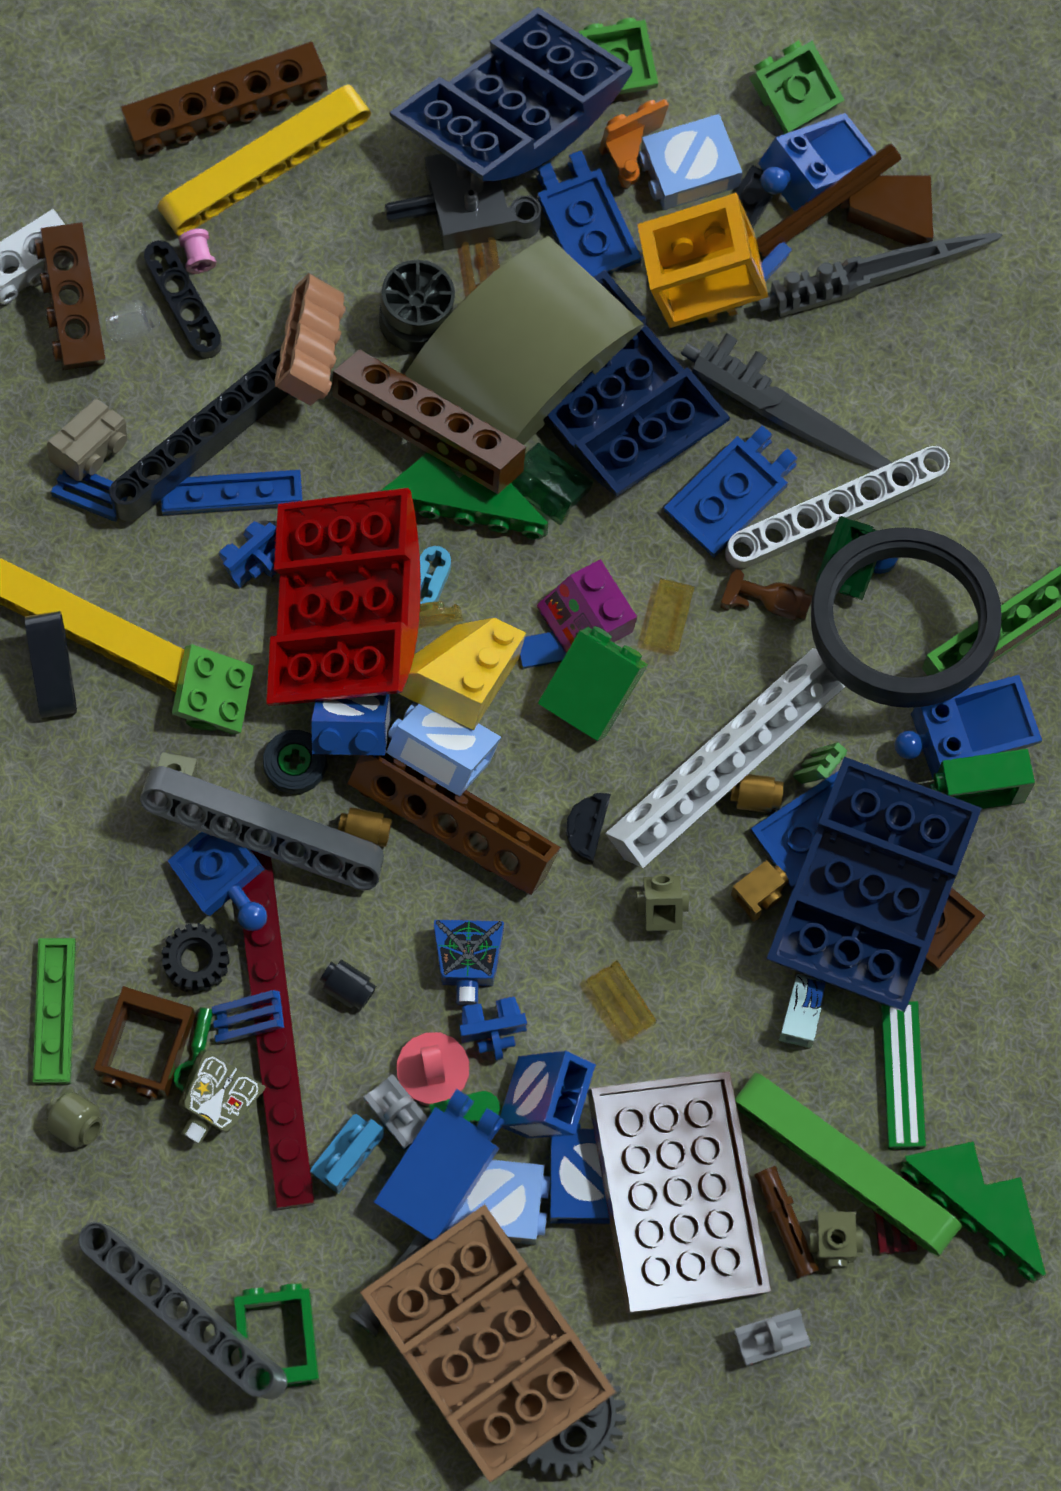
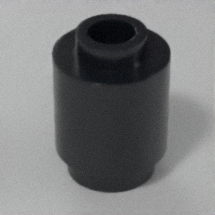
[320,959,377,1011]

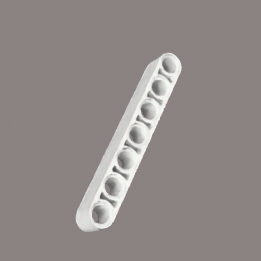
[725,446,950,569]

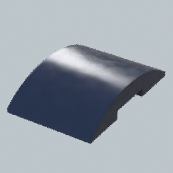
[390,7,633,181]
[543,270,730,496]
[766,757,982,1012]

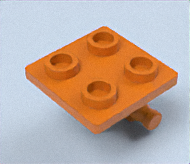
[599,99,669,188]

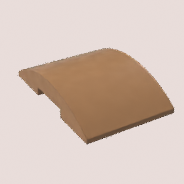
[360,1204,616,1483]

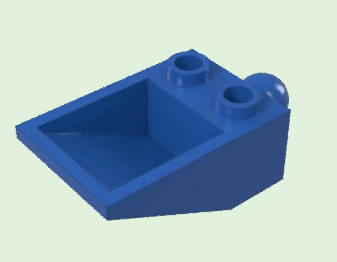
[758,113,876,211]
[894,675,1042,780]

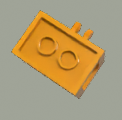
[637,193,769,328]

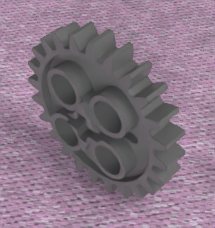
[527,1362,626,1478]

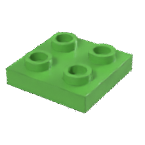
[172,644,254,735]

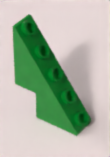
[381,453,548,540]
[900,1141,1046,1283]

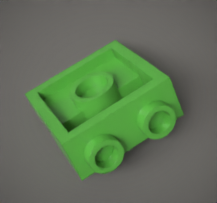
[579,18,658,95]
[749,40,844,134]

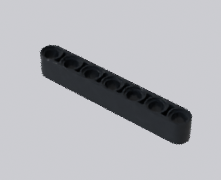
[109,349,289,521]

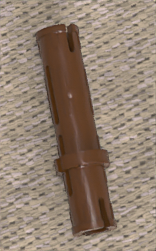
[754,1166,819,1279]

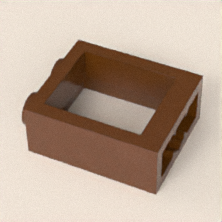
[94,986,196,1100]

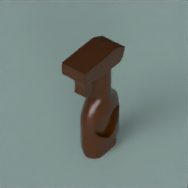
[720,569,813,621]

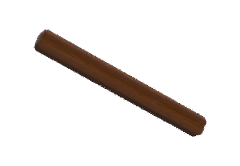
[756,144,901,257]

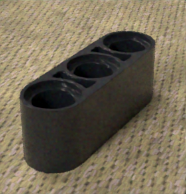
[25,611,77,718]

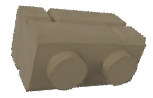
[47,398,127,481]

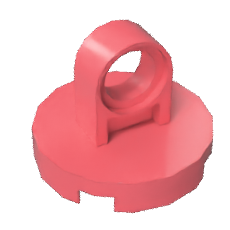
[397,1032,469,1106]

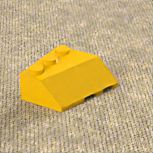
[398,617,526,730]

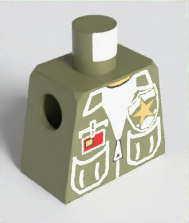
[178,1050,266,1145]

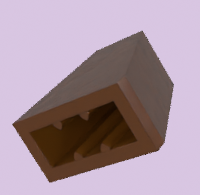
[840,175,934,246]

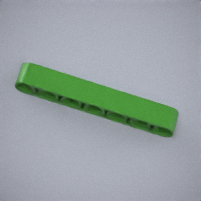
[735,1073,962,1256]

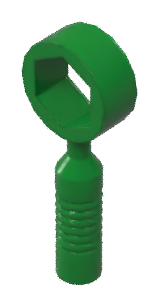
[174,1007,213,1093]

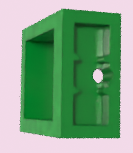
[929,748,1035,809]
[234,1283,320,1392]

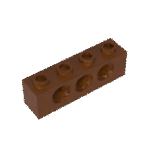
[34,222,106,371]

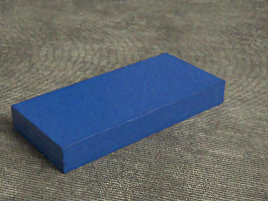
[520,632,566,669]

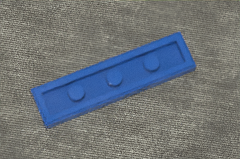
[161,470,303,515]

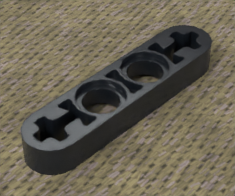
[144,240,222,359]

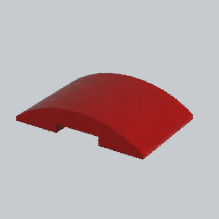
[266,488,421,706]

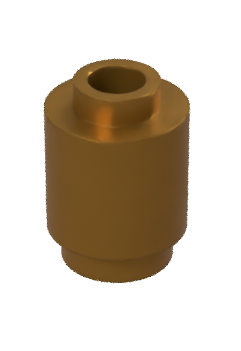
[730,774,784,813]
[338,807,392,847]

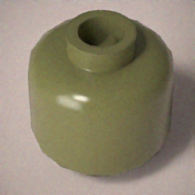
[46,1092,103,1148]

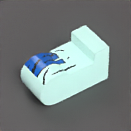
[779,974,826,1048]

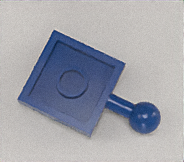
[167,832,267,931]

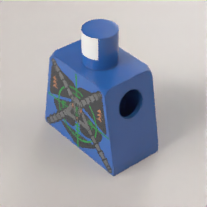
[434,920,504,1006]

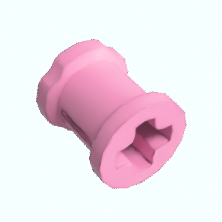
[178,229,216,274]

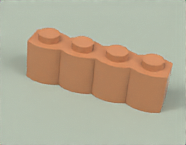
[275,273,346,406]

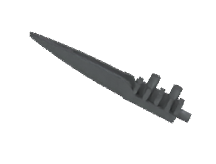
[757,232,1003,317]
[681,333,908,481]

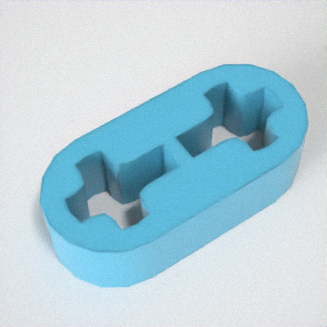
[420,546,451,612]

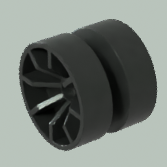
[379,260,455,352]

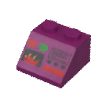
[536,559,637,653]

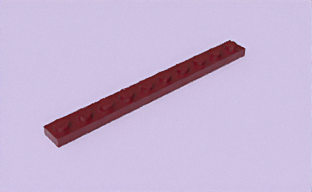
[242,850,315,1210]

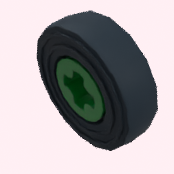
[263,730,327,794]

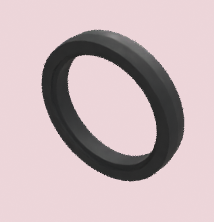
[811,527,1002,708]

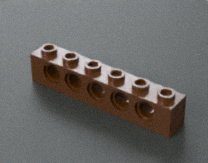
[121,41,328,156]
[332,349,526,494]
[347,742,561,895]

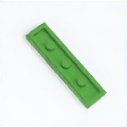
[33,938,76,1084]

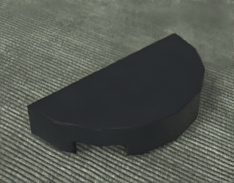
[566,793,611,863]

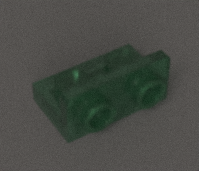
[511,442,594,525]

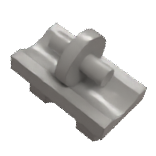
[363,1074,428,1150]
[734,1309,811,1367]

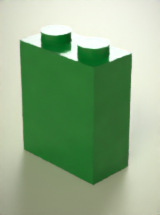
[538,626,648,741]

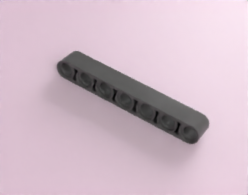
[140,766,384,890]
[78,1222,287,1399]

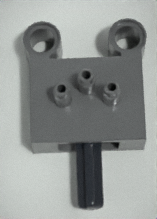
[385,153,541,251]

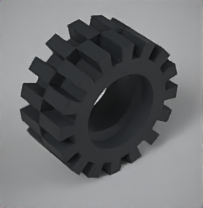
[162,923,229,994]

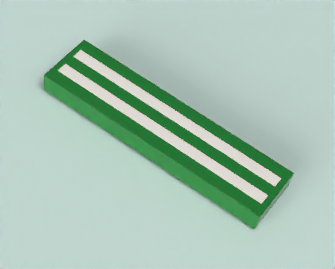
[880,1001,926,1149]

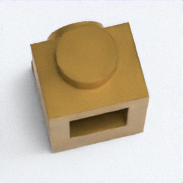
[731,860,790,922]

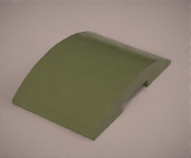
[405,236,644,445]

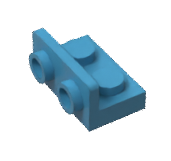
[311,1114,384,1195]

